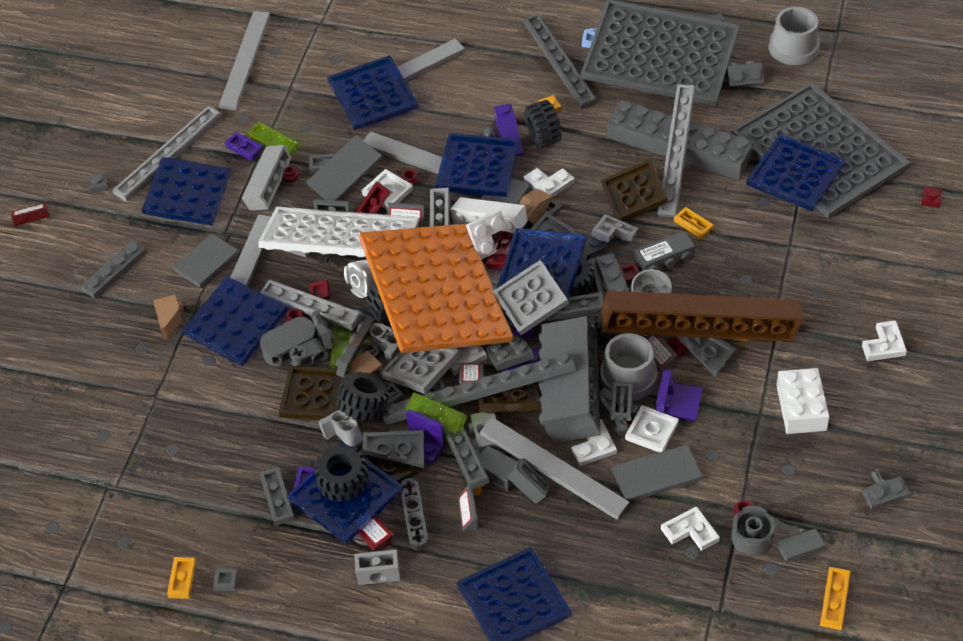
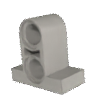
[369,323,400,364]
[318,410,363,446]

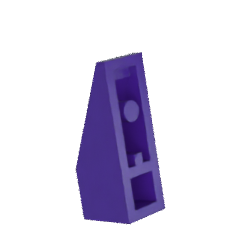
[494,103,523,158]

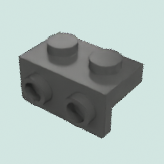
[726,61,765,88]

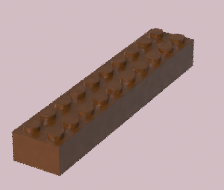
[600,290,803,342]

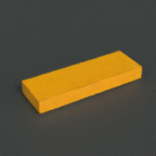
[820,567,851,630]

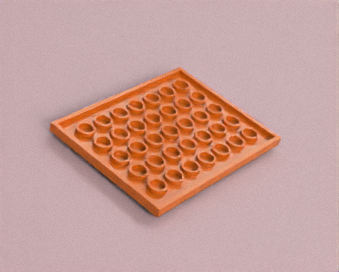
[359,224,513,353]

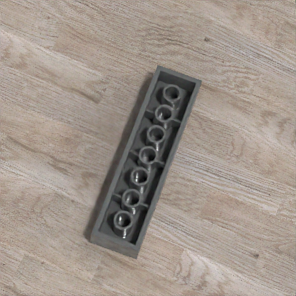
[607,100,754,180]

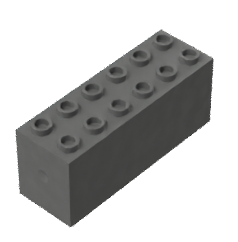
[539,316,601,443]

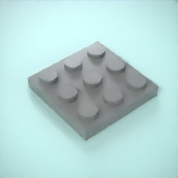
[492,260,569,335]
[380,348,461,394]

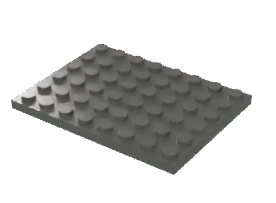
[581,0,740,106]
[731,82,910,218]

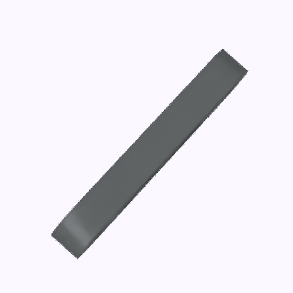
[400,478,428,551]

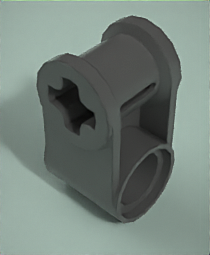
[289,338,329,367]

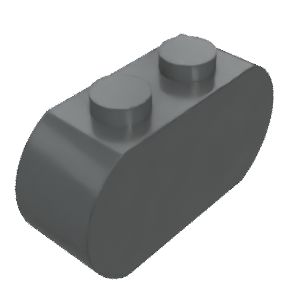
[260,317,317,367]

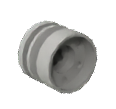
[631,269,672,294]

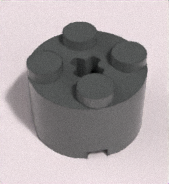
[731,506,776,555]

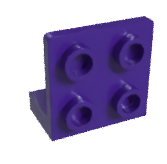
[656,370,702,422]
[406,409,445,465]

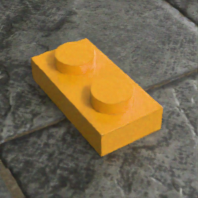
[167,557,196,599]

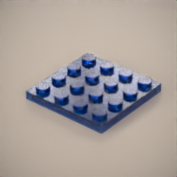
[327,55,419,130]
[435,133,519,197]
[746,133,846,212]
[142,157,231,226]
[496,228,587,306]
[181,276,288,367]
[287,443,404,545]
[456,547,572,641]

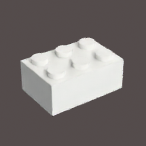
[777,368,829,434]

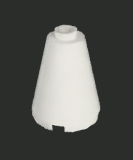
[344,259,376,298]

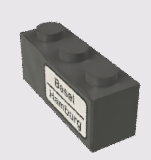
[634,231,695,272]

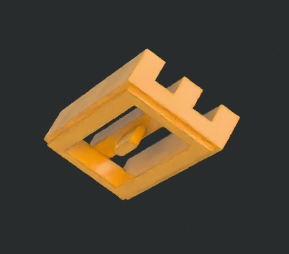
[674,207,714,240]

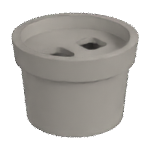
[768,7,820,65]
[599,333,658,401]

